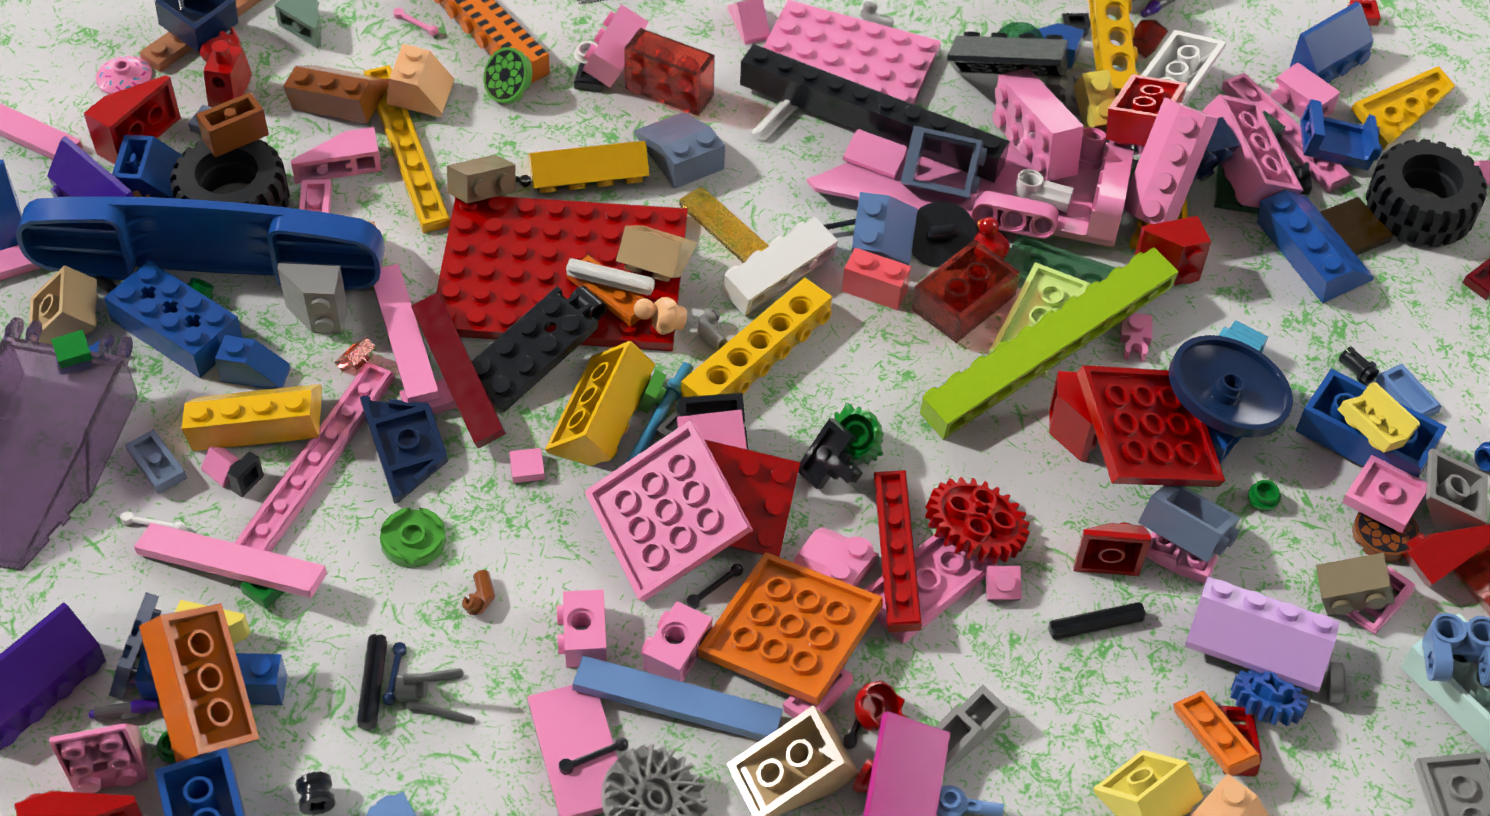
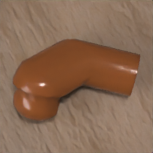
[462,570,495,615]

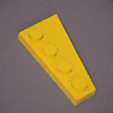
[1351,66,1455,150]

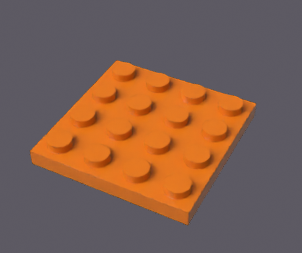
[697,552,883,706]

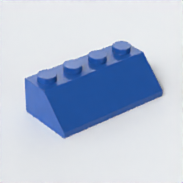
[1257,190,1374,304]

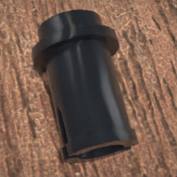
[1338,346,1379,384]

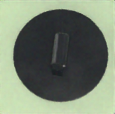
[912,201,977,268]

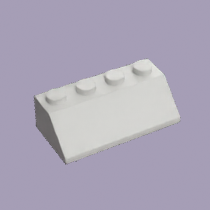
[1141,30,1226,105]

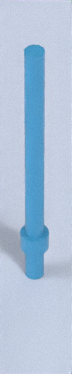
[624,362,693,464]

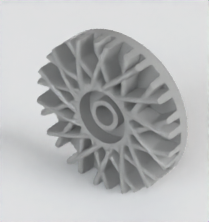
[601,744,708,816]

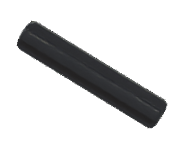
[1048,602,1146,640]
[357,634,387,730]

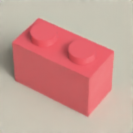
[842,248,911,310]

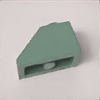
[274,0,321,49]

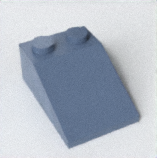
[634,112,725,189]

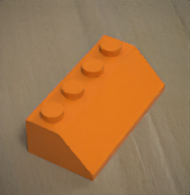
[139,603,260,763]

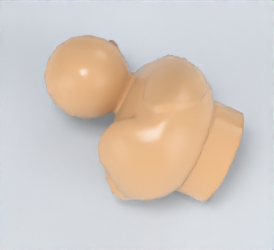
[634,297,687,335]

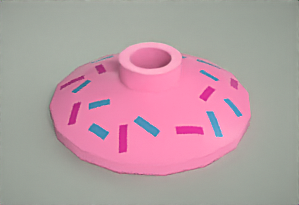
[96,56,153,95]

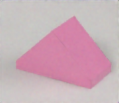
[727,0,770,44]

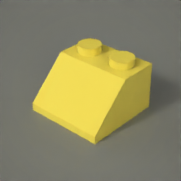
[1093,750,1204,816]

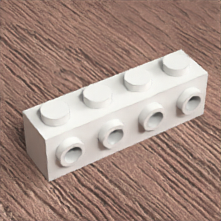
[722,217,838,316]

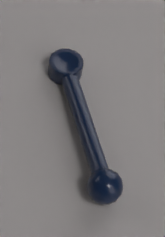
[382,642,407,706]

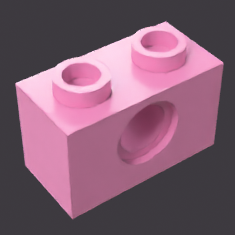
[557,589,607,668]
[641,601,712,682]

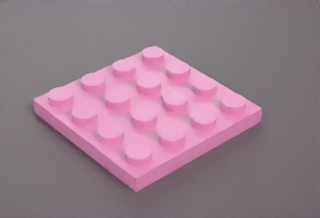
[584,420,753,602]

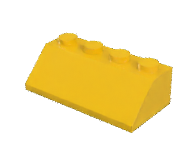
[528,141,649,193]
[545,341,656,466]
[182,384,322,451]

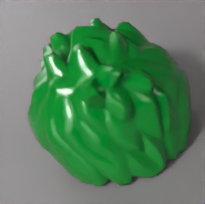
[834,403,884,465]

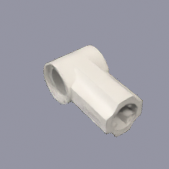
[1013,169,1074,213]

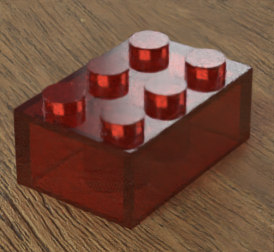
[624,28,715,116]
[911,239,1020,343]

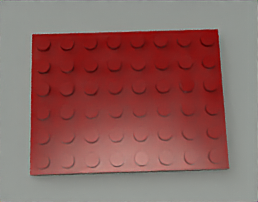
[436,196,688,351]

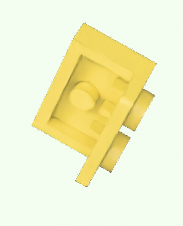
[1337,382,1420,453]

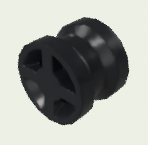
[295,772,336,815]

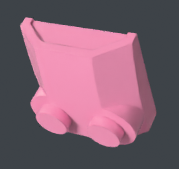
[793,527,879,587]

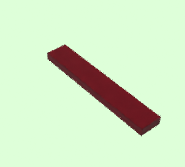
[411,292,506,449]

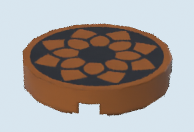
[1352,512,1419,562]

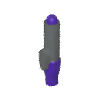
[1140,0,1175,18]
[88,699,160,721]

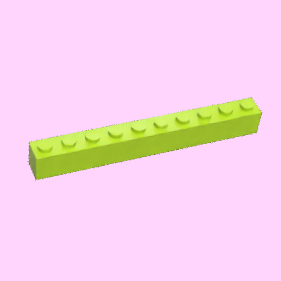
[919,247,1179,440]

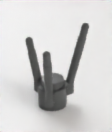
[395,668,475,724]

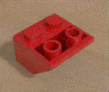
[1049,371,1097,462]

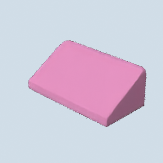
[843,129,908,179]

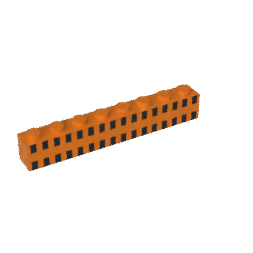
[434,0,550,83]

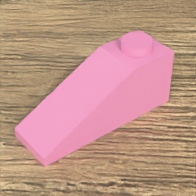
[291,127,382,184]

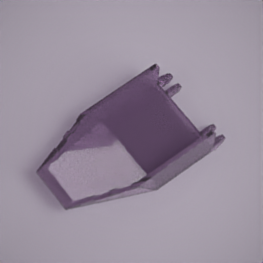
[0,317,138,571]

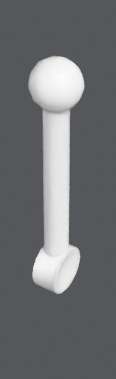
[120,511,186,531]

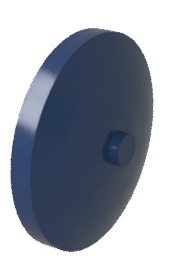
[1169,335,1293,438]

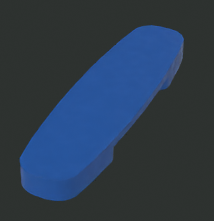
[16,197,385,290]

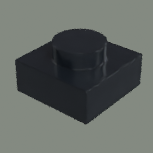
[227,451,264,498]

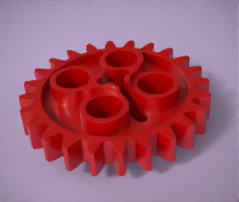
[925,477,1030,564]

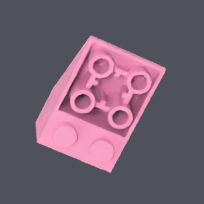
[49,723,148,793]

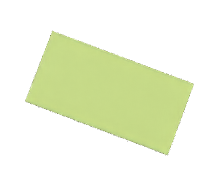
[989,262,1091,378]

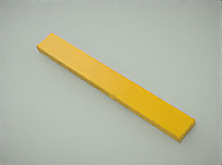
[363,65,451,233]

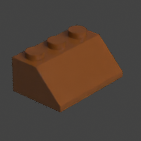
[283,65,389,124]

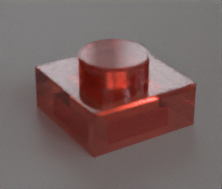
[334,337,376,372]

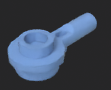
[937,785,1004,816]

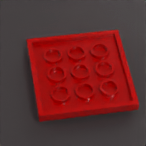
[1077,365,1225,487]

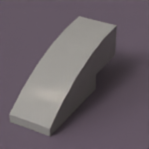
[935,684,1010,773]

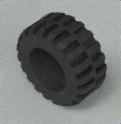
[170,139,290,208]
[1366,139,1487,248]

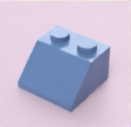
[851,192,917,266]

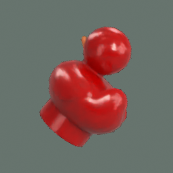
[973,217,1010,266]

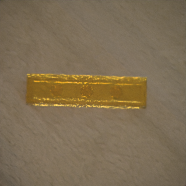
[679,186,769,263]

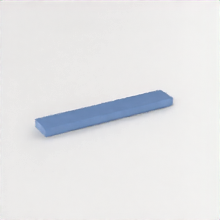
[572,656,783,741]

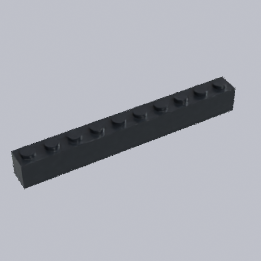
[740,44,1010,183]

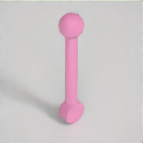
[393,8,439,36]

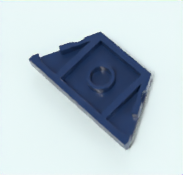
[360,396,448,504]

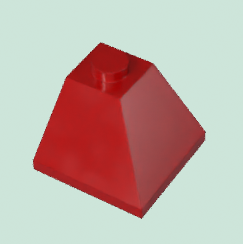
[1073,522,1151,576]

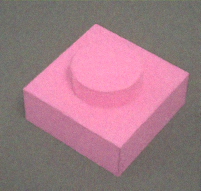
[986,566,1022,600]

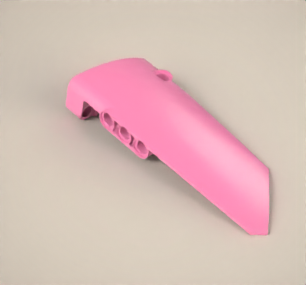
[807,127,1135,248]

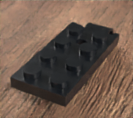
[472,286,607,412]

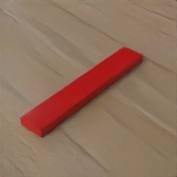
[874,470,922,633]

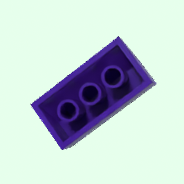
[47,136,134,197]
[0,602,106,751]

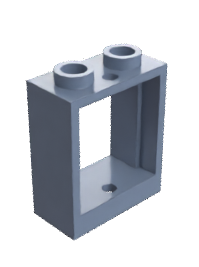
[901,126,987,200]
[1138,485,1240,563]

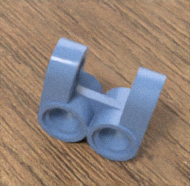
[1422,613,1490,686]

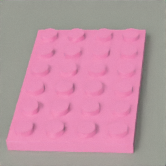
[763,0,941,105]

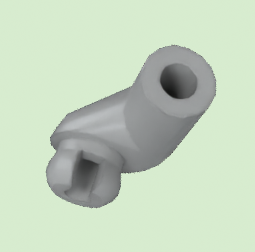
[861,1,894,28]
[698,308,727,351]

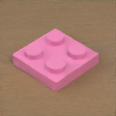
[1342,455,1427,533]

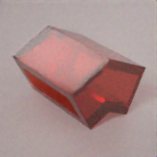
[1132,20,1168,59]

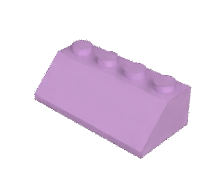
[1185,577,1340,693]

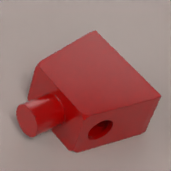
[203,40,252,107]

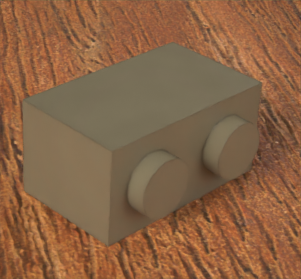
[447,155,516,203]
[1316,552,1395,615]

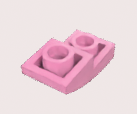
[1146,531,1218,583]

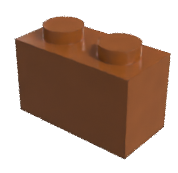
[196,92,269,157]

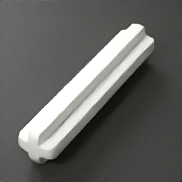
[752,99,798,141]
[566,258,655,296]

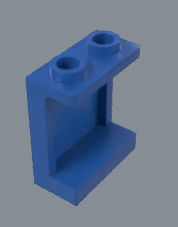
[1300,99,1382,170]

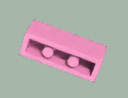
[582,4,649,88]

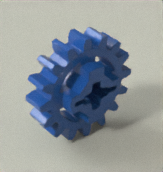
[1230,669,1308,726]

